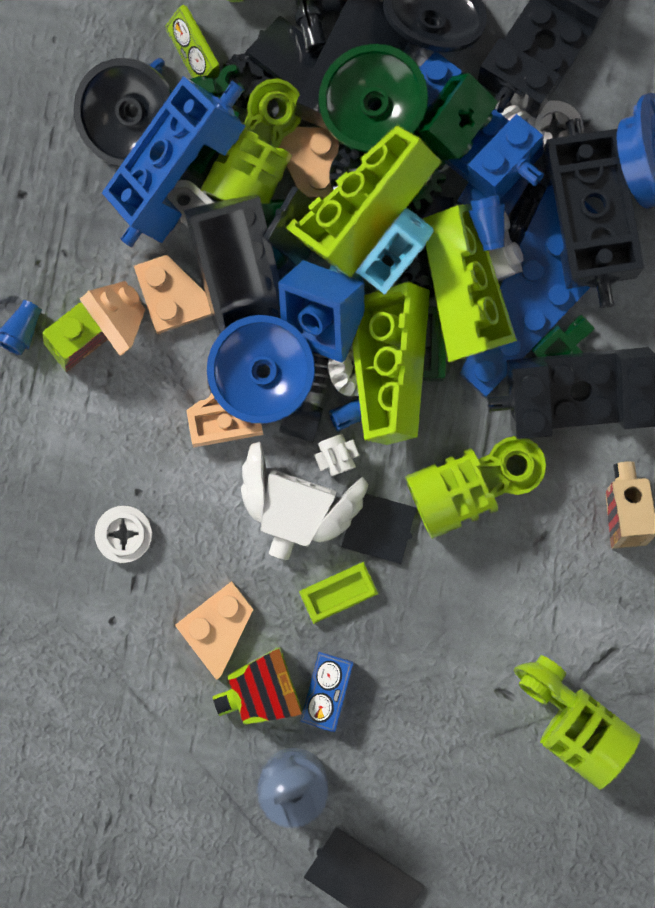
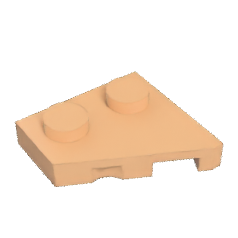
[186,392,264,447]

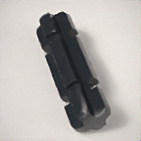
[508,182,546,246]

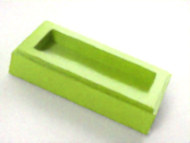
[299,562,378,624]

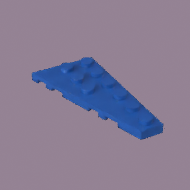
[459,186,598,398]

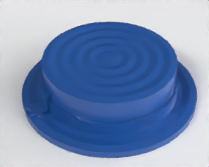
[617,93,655,209]

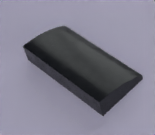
[295,0,408,130]
[184,195,281,337]

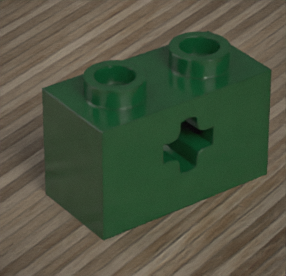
[414,73,499,160]

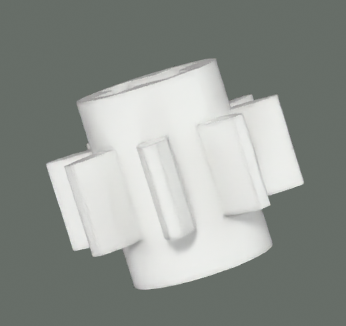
[314,434,359,477]

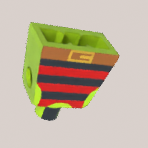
[42,302,108,372]
[212,647,302,724]

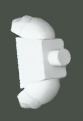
[241,442,369,560]

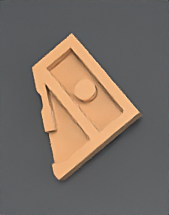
[279,127,338,200]
[134,255,212,334]
[80,281,145,356]
[175,581,254,680]

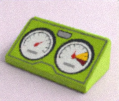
[166,5,220,79]

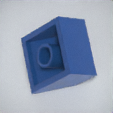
[278,260,365,363]

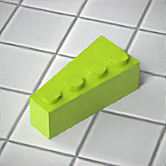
[285,126,441,278]
[422,204,517,362]
[352,282,430,445]

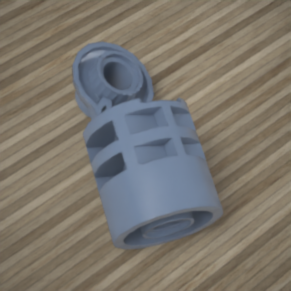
[257,748,328,828]

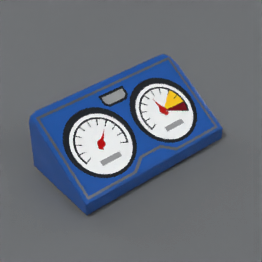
[300,652,353,733]

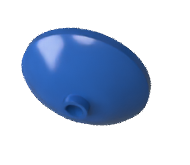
[207,315,315,424]

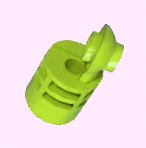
[200,78,301,204]
[405,436,546,539]
[513,655,641,790]

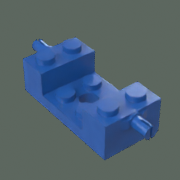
[414,52,544,199]
[102,76,246,247]

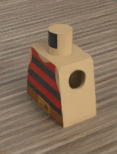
[606,462,655,549]

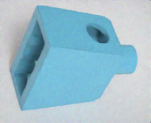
[356,208,434,294]

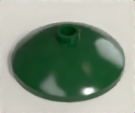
[319,44,428,152]

